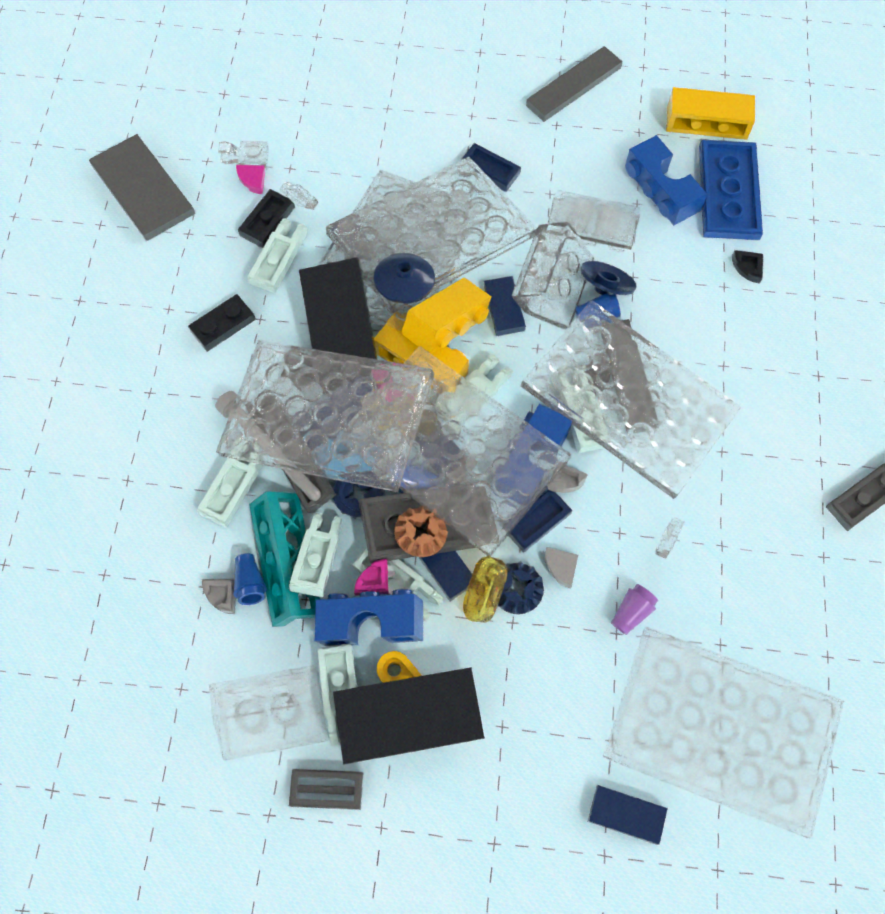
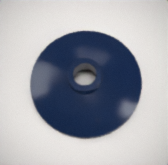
[374,253,435,304]
[580,261,637,295]

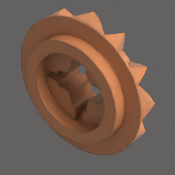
[394,505,448,557]

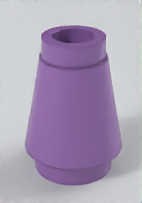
[611,584,658,635]

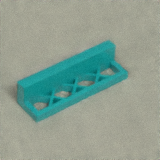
[249,491,321,627]

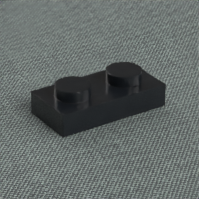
[238,189,295,248]
[188,294,256,352]

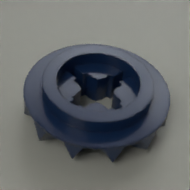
[333,472,384,519]
[491,561,544,614]

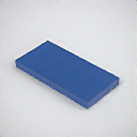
[699,140,763,240]

